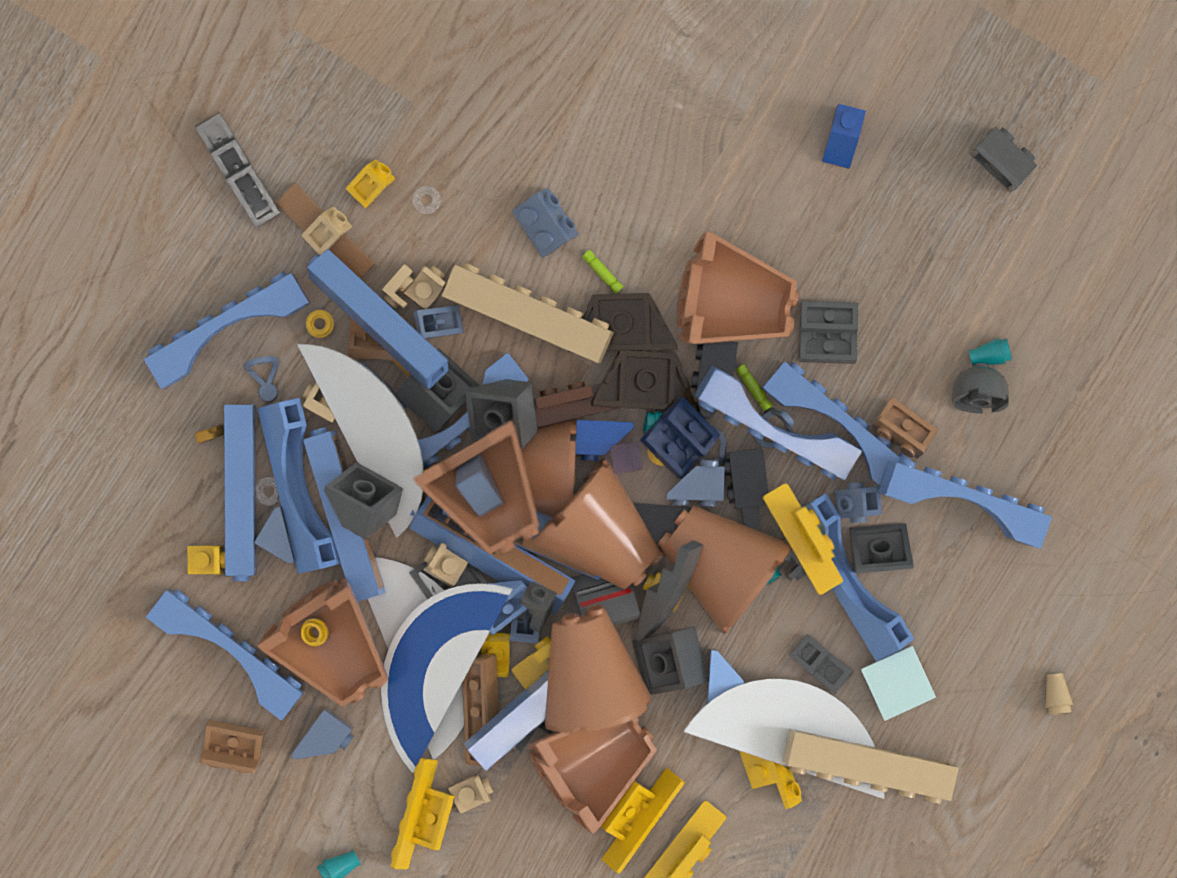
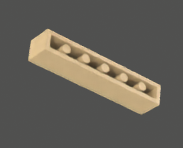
[442,262,614,364]
[782,729,959,804]

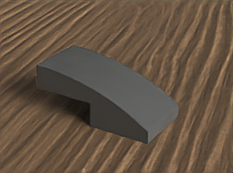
[789,634,853,694]

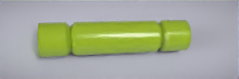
[582,249,624,294]
[735,363,773,412]

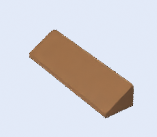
[276,182,375,279]
[462,654,501,768]

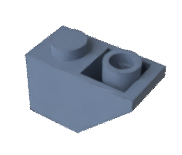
[666,466,725,506]

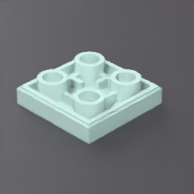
[861,645,936,721]

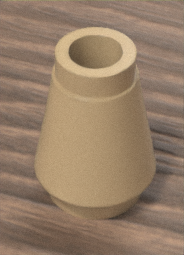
[1045,673,1073,715]

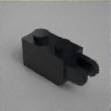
[691,341,738,419]
[723,448,768,529]

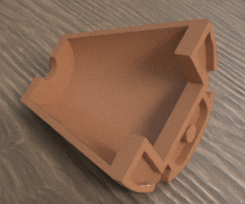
[677,232,799,344]
[520,419,577,518]
[413,421,539,555]
[533,458,664,589]
[657,506,791,634]
[257,578,388,707]
[545,605,651,733]
[528,716,657,834]

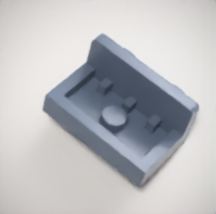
[512,188,578,258]

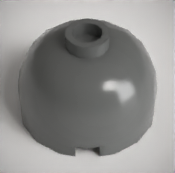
[952,363,1009,414]

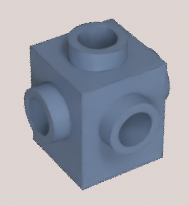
[835,482,882,523]

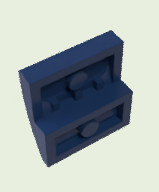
[640,397,720,478]

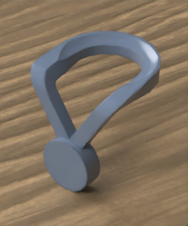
[243,356,280,402]
[753,408,795,449]
[695,426,727,467]

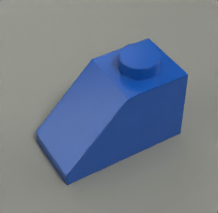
[822,104,866,169]
[575,420,634,461]

